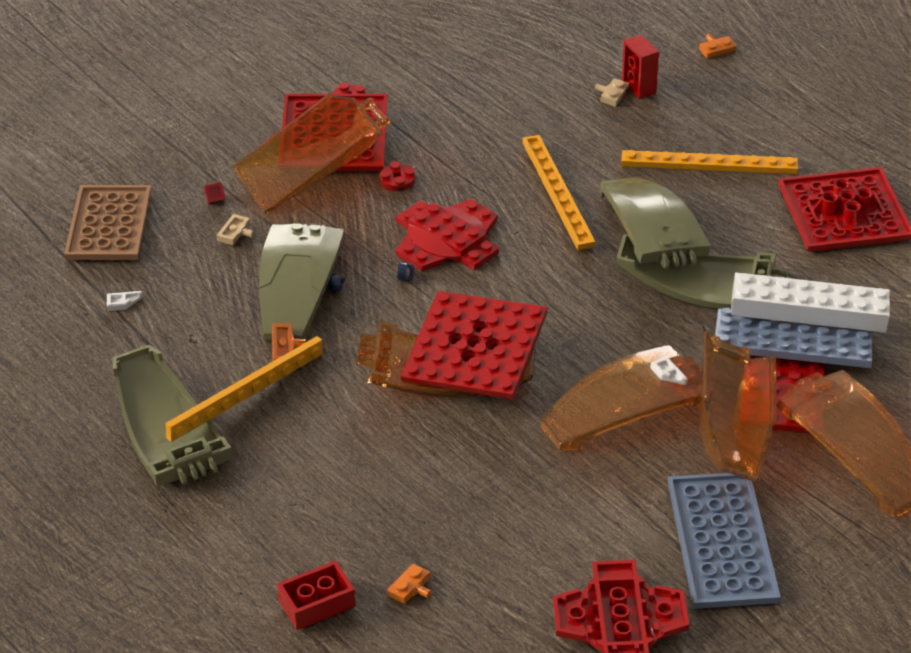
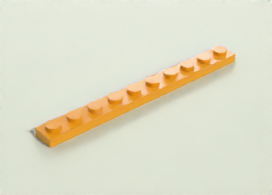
[523,135,595,250]
[621,150,798,174]
[165,336,322,442]

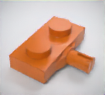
[699,33,736,59]
[272,323,306,362]
[387,564,432,604]

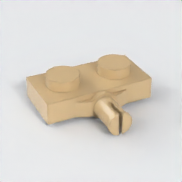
[595,78,629,107]
[217,214,255,245]

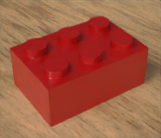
[622,35,660,99]
[277,560,356,631]

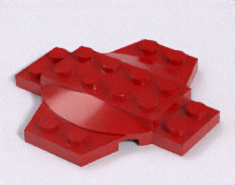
[395,199,499,271]
[553,560,690,653]

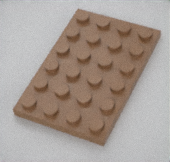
[64,185,152,260]

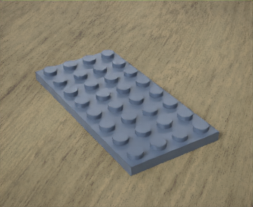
[713,308,872,368]
[667,471,781,609]

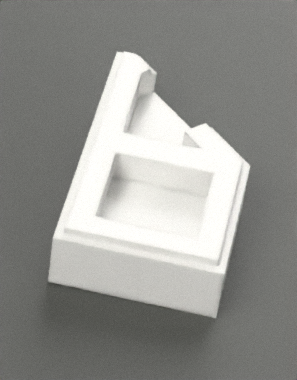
[107,291,143,311]
[650,357,688,385]

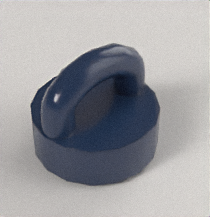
[397,262,415,281]
[327,274,345,293]

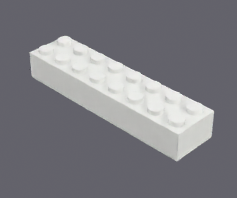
[731,272,890,333]

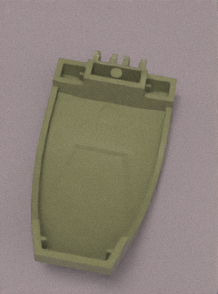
[600,177,711,269]
[259,222,344,340]
[617,234,788,309]
[112,345,233,486]

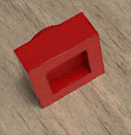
[203,182,226,204]

